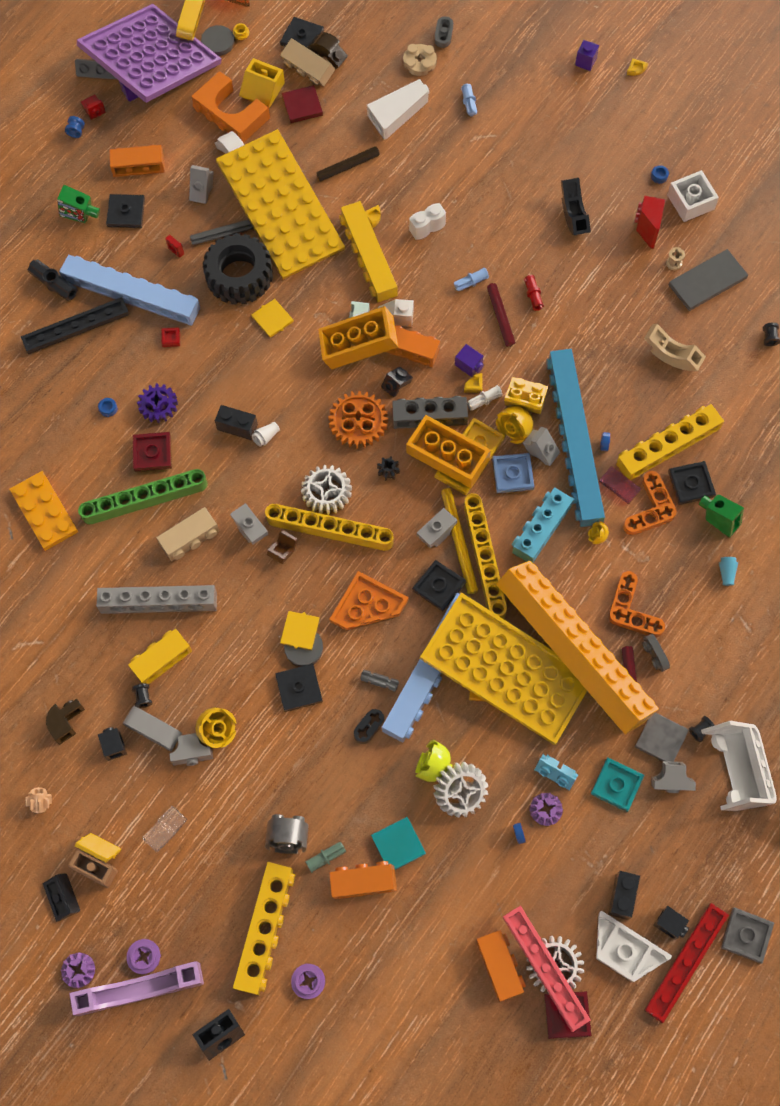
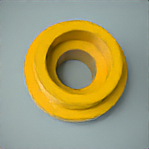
[233,23,249,40]

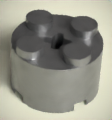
[265,814,309,854]

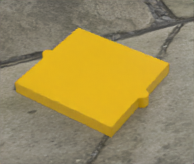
[251,299,294,338]
[280,611,320,650]
[75,833,121,863]

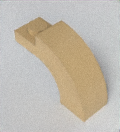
[644,324,706,371]

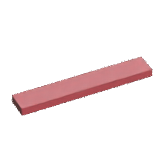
[502,905,591,1032]

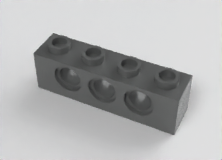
[392,396,468,429]

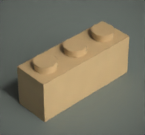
[280,38,335,86]
[156,507,219,562]

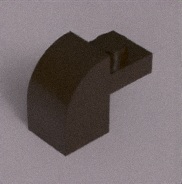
[307,32,348,69]
[46,699,85,745]

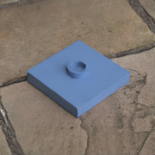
[492,453,534,493]

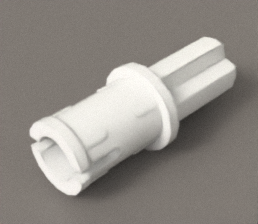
[467,385,503,410]

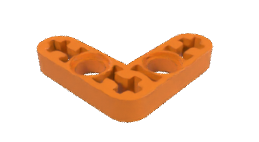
[623,471,677,535]
[609,571,665,637]

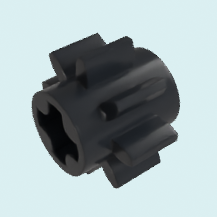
[377,456,400,481]

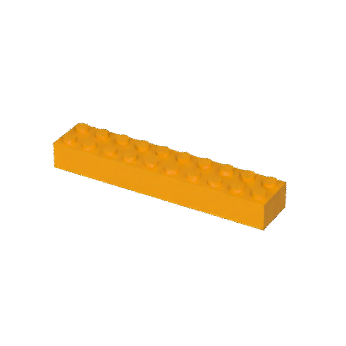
[496,561,659,735]

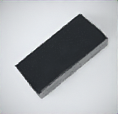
[42,873,80,922]

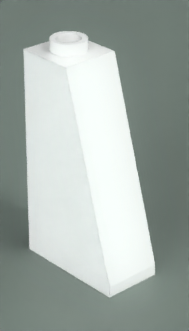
[367,79,429,140]

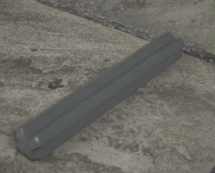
[190,219,254,245]

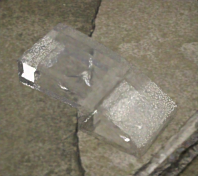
[143,806,187,853]

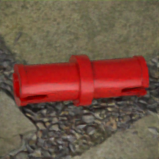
[524,275,544,311]

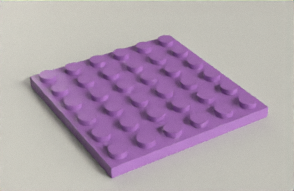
[77,4,221,102]

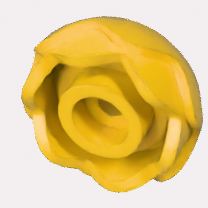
[588,521,609,545]

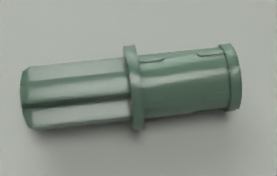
[305,842,346,873]

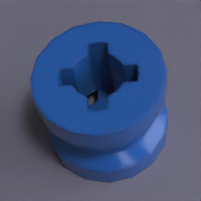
[65,116,85,138]

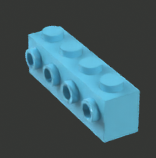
[512,487,574,563]

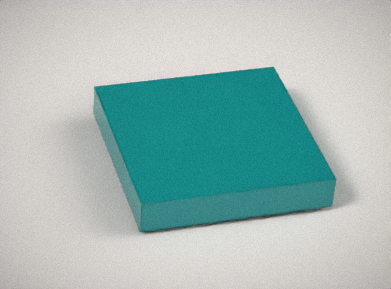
[591,757,644,812]
[371,817,426,870]

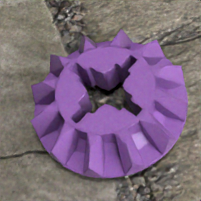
[530,793,563,826]
[127,939,161,974]
[60,952,95,988]
[291,964,325,999]

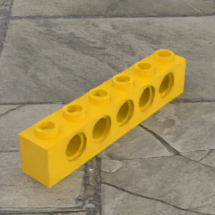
[616,404,724,482]
[233,862,295,996]

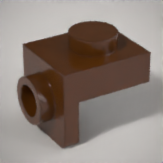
[267,530,298,564]

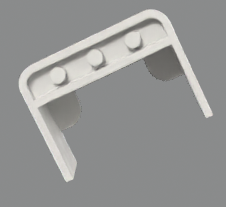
[701,721,777,811]

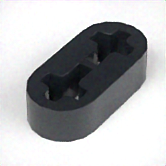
[354,709,384,744]

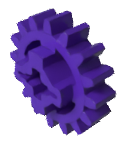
[137,383,178,423]

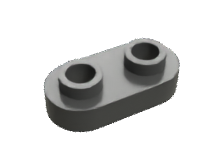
[435,16,454,48]
[642,634,670,672]

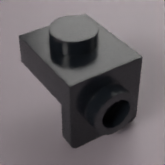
[381,366,413,397]

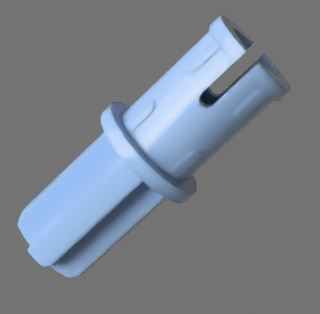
[461,84,477,117]
[454,268,489,291]

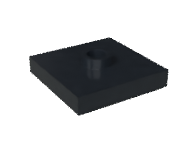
[280,17,324,48]
[106,194,145,228]
[668,461,716,505]
[412,560,466,612]
[275,664,323,712]

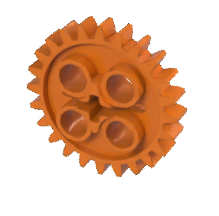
[328,391,388,449]

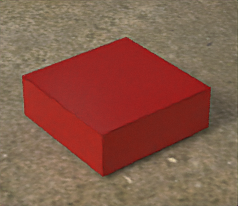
[165,234,184,258]
[161,327,180,347]

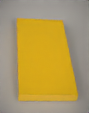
[434,418,505,496]

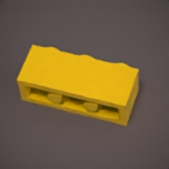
[128,628,192,684]

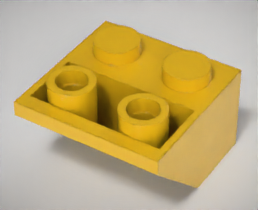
[239,58,285,108]
[504,377,548,414]

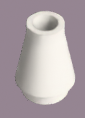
[252,422,280,447]

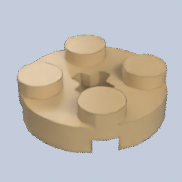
[403,44,437,76]

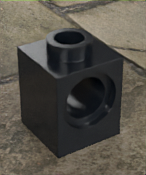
[98,727,127,761]
[653,906,689,940]

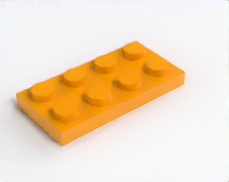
[9,471,78,551]

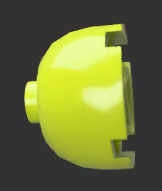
[415,740,452,782]

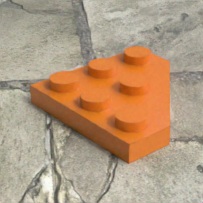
[329,571,409,631]

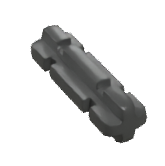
[360,670,399,691]

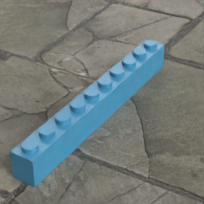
[546,349,605,527]

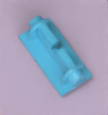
[534,754,578,791]

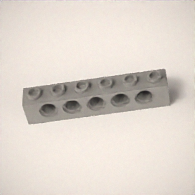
[96,585,217,614]

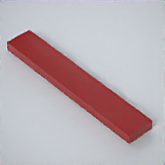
[644,903,729,1023]

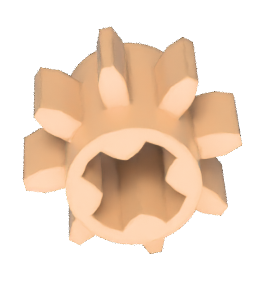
[25,788,52,813]

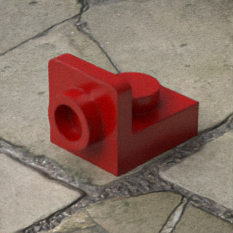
[80,94,106,120]

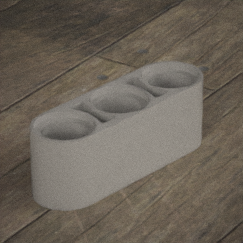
[123,706,182,751]

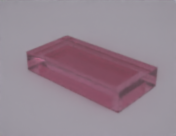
[599,466,641,504]

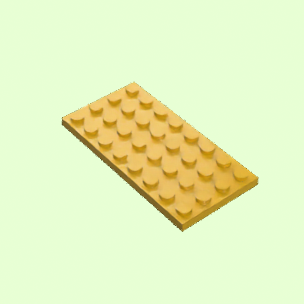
[216,129,345,280]
[419,592,587,745]

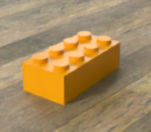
[318,306,398,370]
[406,415,491,488]

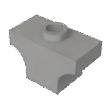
[189,165,213,204]
[523,427,560,466]
[230,503,268,545]
[417,508,457,548]
[170,733,213,766]
[651,761,696,793]

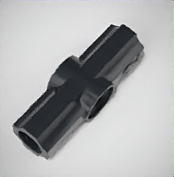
[27,259,78,301]

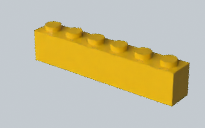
[339,201,398,302]

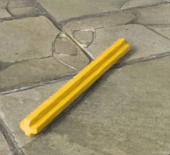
[441,488,478,594]

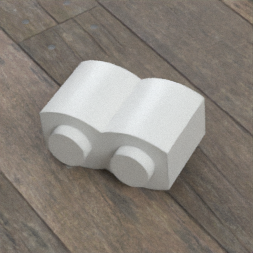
[409,203,446,240]

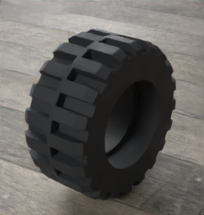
[203,234,273,305]

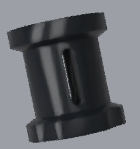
[762,322,780,346]
[132,683,153,708]
[689,716,715,743]

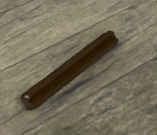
[316,146,380,181]

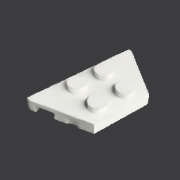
[596,911,672,982]

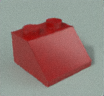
[634,195,666,249]

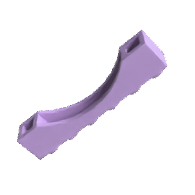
[70,961,204,1016]

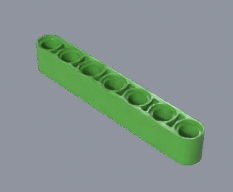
[78,469,208,525]

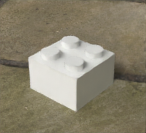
[667,170,719,222]

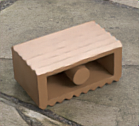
[68,849,118,888]

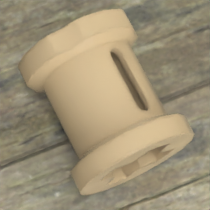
[666,247,685,271]

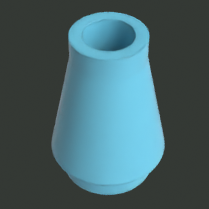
[719,557,738,586]

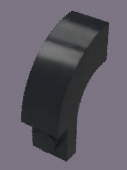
[561,177,591,235]

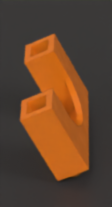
[191,71,270,143]

